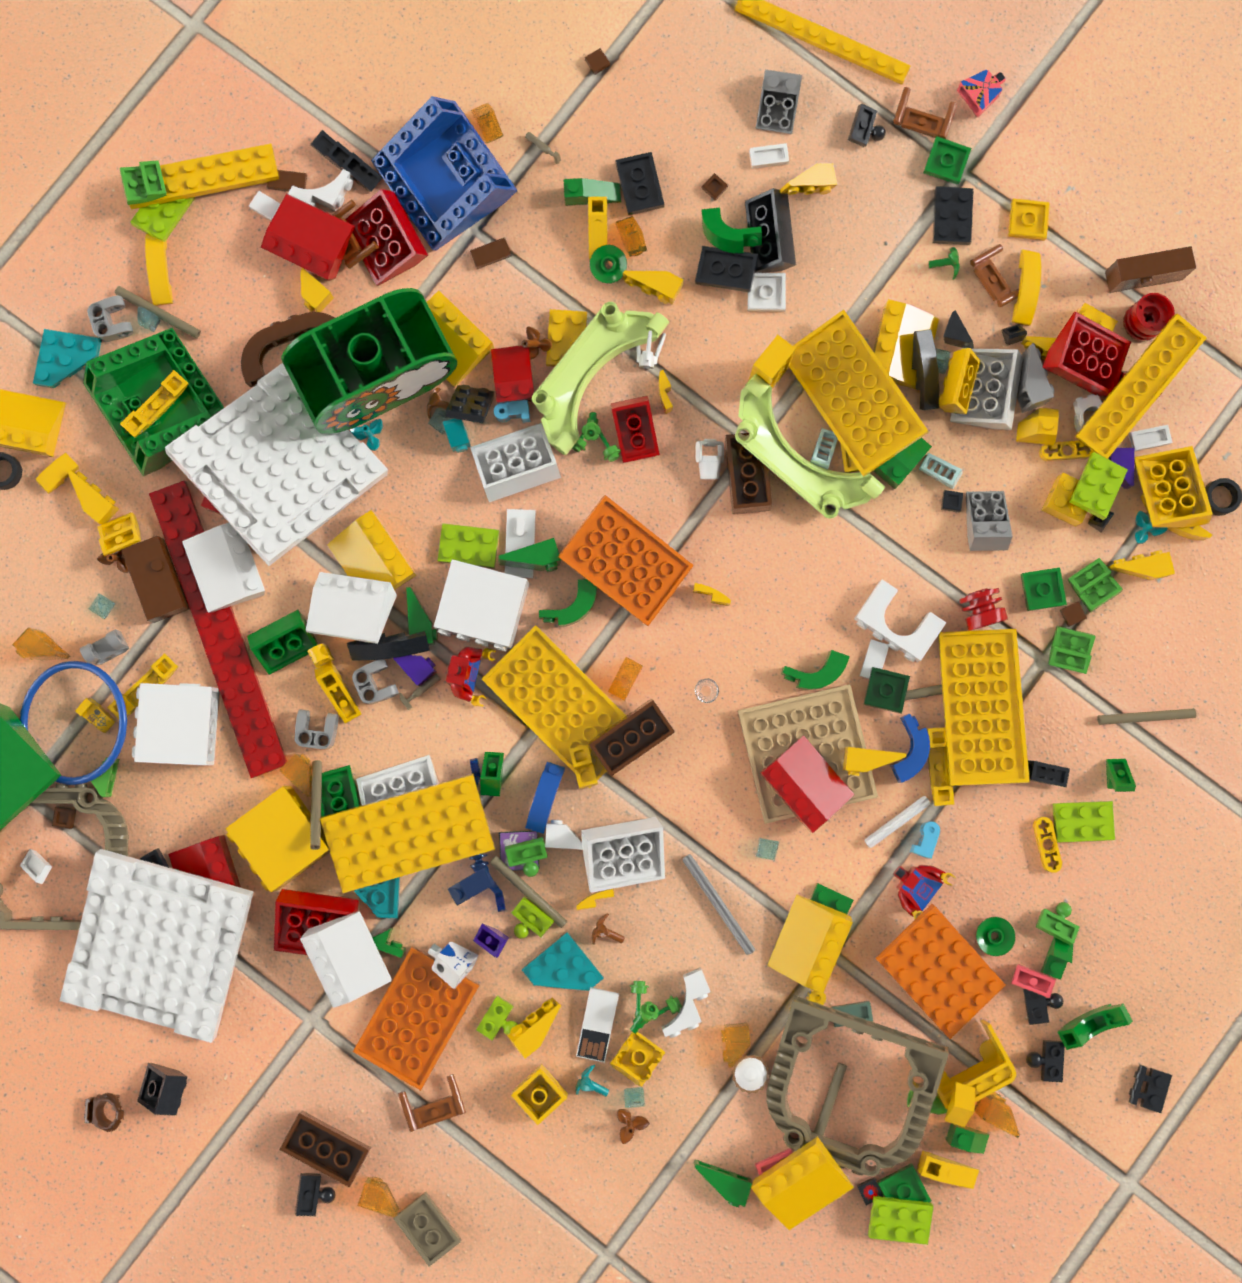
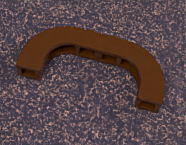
[241,312,335,388]

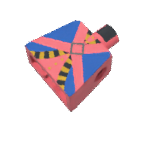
[957,70,1005,117]

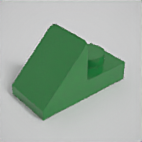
[1106,759,1136,792]
[372,927,406,958]
[1041,937,1073,980]

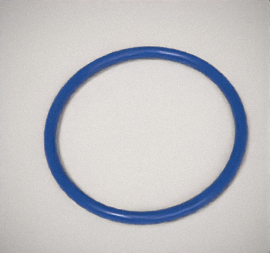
[20,661,127,785]

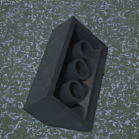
[745,188,796,273]

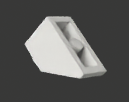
[545,820,583,850]

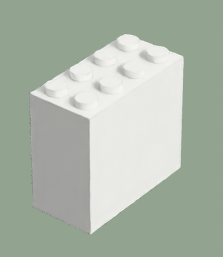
[434,560,529,652]
[132,683,219,765]

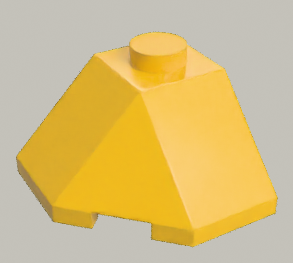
[1016,408,1059,445]

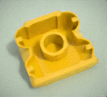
[610,1032,665,1087]

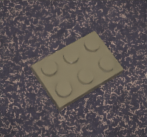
[393,1192,462,1267]

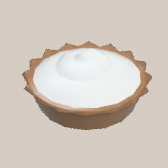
[732,1055,770,1094]

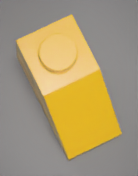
[300,268,334,312]

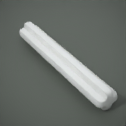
[864,796,931,848]

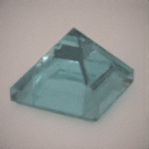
[89,593,115,619]

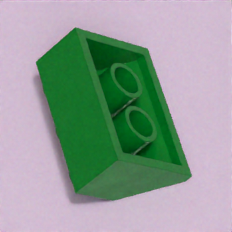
[247,609,319,675]

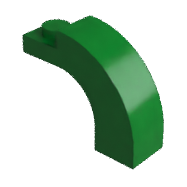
[701,207,762,253]
[539,579,597,627]
[781,650,850,690]
[1058,1003,1133,1050]

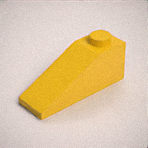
[314,661,362,724]
[843,747,906,776]

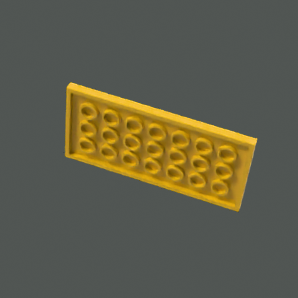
[789,309,929,477]
[482,625,626,788]
[938,629,1030,786]
[320,774,495,893]

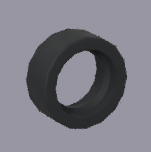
[0,452,22,490]
[1205,478,1242,516]

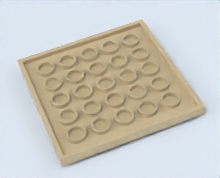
[738,684,878,824]

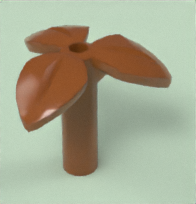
[522,326,552,360]
[426,387,449,419]
[97,550,129,573]
[592,913,625,945]
[617,1109,650,1144]

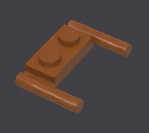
[893,87,957,139]
[332,199,378,269]
[970,244,1019,307]
[398,1074,466,1132]

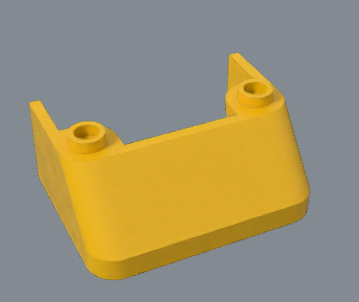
[936,1019,1016,1109]

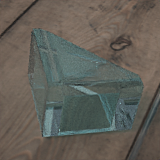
[137,306,160,332]
[756,837,779,860]

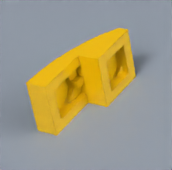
[659,370,673,414]
[35,453,79,494]
[693,583,731,606]
[569,744,598,789]
[576,889,615,910]

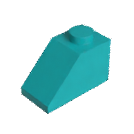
[443,419,471,453]

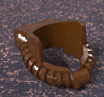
[84,1093,124,1132]

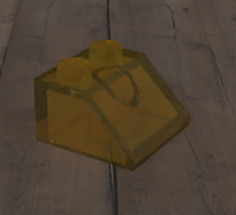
[12,627,70,660]
[974,1092,1020,1138]

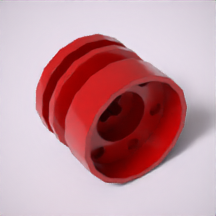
[1123,293,1175,341]
[959,588,1008,631]

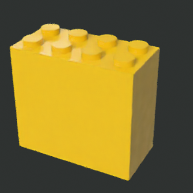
[225,786,330,892]

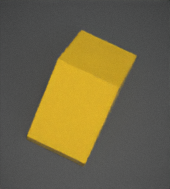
[944,1081,975,1127]

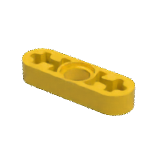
[1039,440,1094,461]
[1033,817,1062,873]

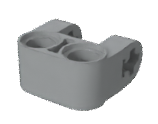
[87,296,134,342]
[80,630,129,665]
[352,659,399,704]
[295,709,339,749]

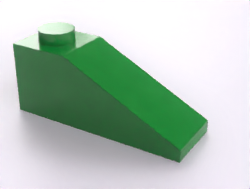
[563,178,621,206]
[406,587,438,645]
[694,1159,752,1207]

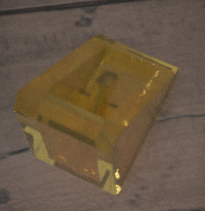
[471,103,503,144]

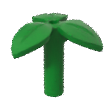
[929,247,960,280]

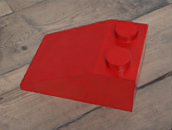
[491,345,535,404]
[611,395,660,463]

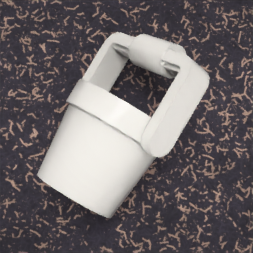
[696,439,724,479]

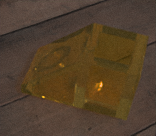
[721,1023,750,1068]

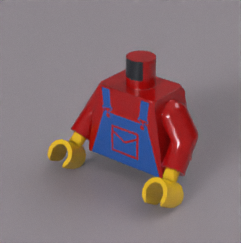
[446,647,496,707]
[893,865,956,920]

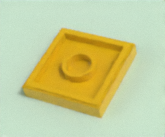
[1008,198,1050,241]

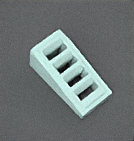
[810,428,838,469]
[919,453,962,489]

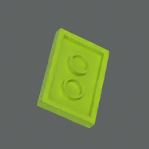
[131,197,195,242]
[1069,452,1128,520]
[437,523,499,568]
[1053,801,1115,842]
[868,1196,934,1245]

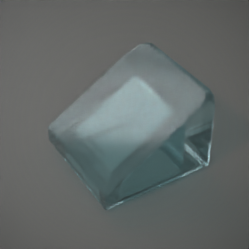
[935,348,950,374]
[428,408,454,435]
[624,1087,645,1108]

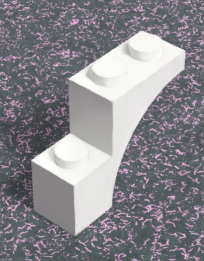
[288,169,353,211]
[662,968,711,1038]

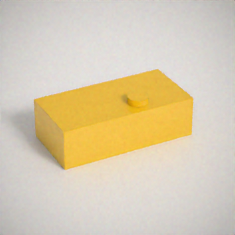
[748,334,796,389]

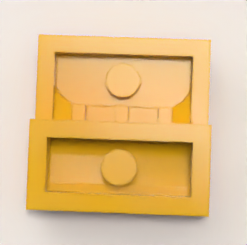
[97,512,141,556]

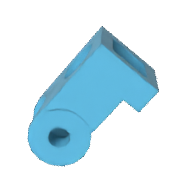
[494,400,531,423]
[910,821,940,859]

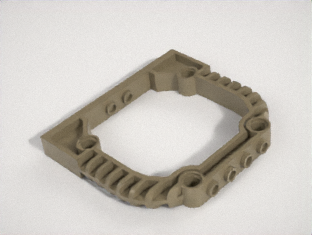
[0,784,129,930]
[766,996,949,1176]

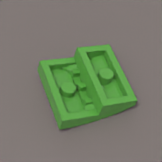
[120,160,167,205]
[1068,558,1123,613]
[1048,626,1096,674]

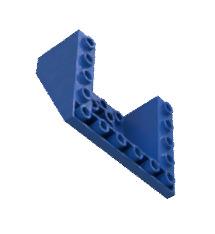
[371,96,518,250]

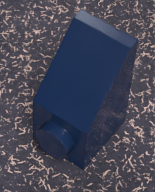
[448,867,495,906]

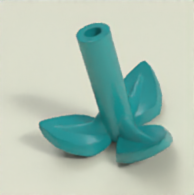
[350,419,383,451]
[1135,511,1168,544]
[576,1064,609,1097]

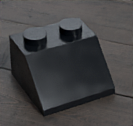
[137,1063,187,1116]

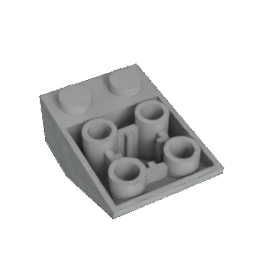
[756,69,802,134]
[1017,343,1054,413]
[966,491,1013,551]

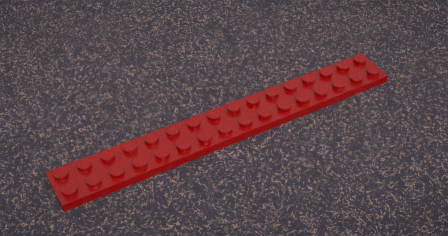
[149,480,289,778]

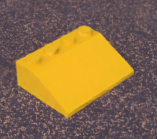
[427,290,494,388]
[873,299,940,390]
[0,389,66,457]
[1134,446,1213,528]
[327,510,417,590]
[767,894,853,994]
[751,1136,854,1231]

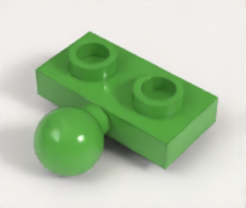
[505,837,548,877]
[1036,902,1080,945]

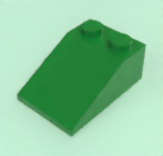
[873,438,932,489]
[498,538,561,572]
[321,765,361,817]

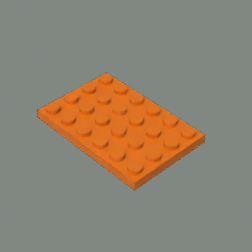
[558,495,694,626]
[875,904,1006,1039]
[353,947,480,1091]

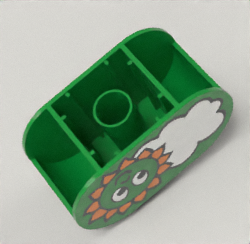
[281,288,458,434]

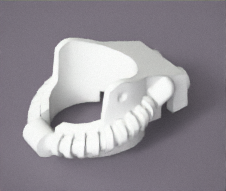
[1073,394,1103,432]

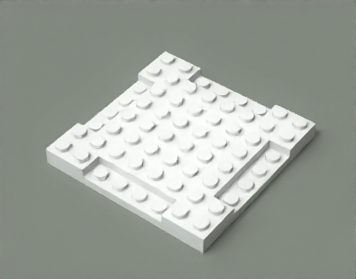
[165,363,388,566]
[60,849,254,1043]

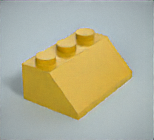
[939,348,981,415]

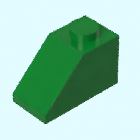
[480,752,504,796]
[946,1123,990,1154]

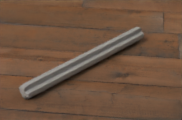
[683,854,755,955]

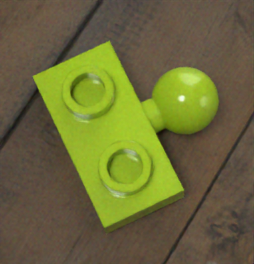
[511,897,554,939]
[476,996,518,1041]

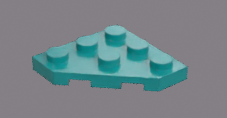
[33,329,102,388]
[354,877,400,918]
[522,932,604,991]

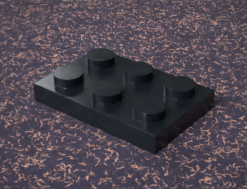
[615,152,665,215]
[933,186,974,245]
[695,246,758,293]
[445,385,494,423]

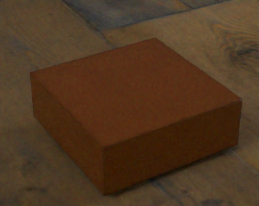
[585,48,610,75]
[702,173,728,201]
[1060,601,1087,627]
[52,806,76,829]

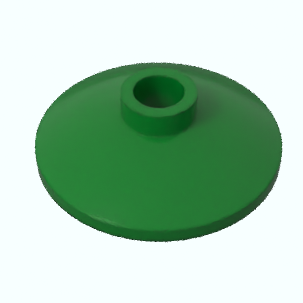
[590,245,627,284]
[976,917,1016,956]

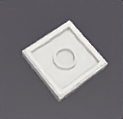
[748,273,786,312]

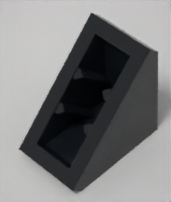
[943,310,974,349]

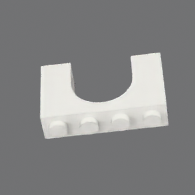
[854,579,946,662]

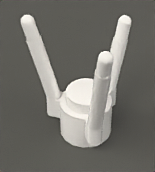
[636,331,666,369]

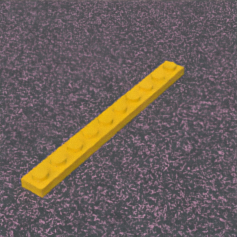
[735,0,911,85]

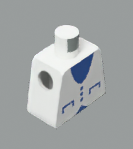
[428,942,479,989]

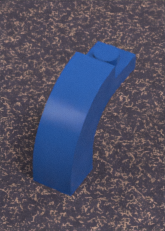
[890,714,930,783]
[525,762,565,834]

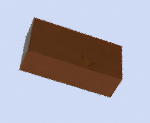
[1105,246,1196,293]
[724,433,772,514]
[121,536,190,623]
[587,699,675,776]
[279,1110,371,1188]

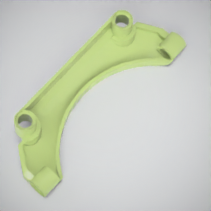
[532,302,669,455]
[735,374,885,519]

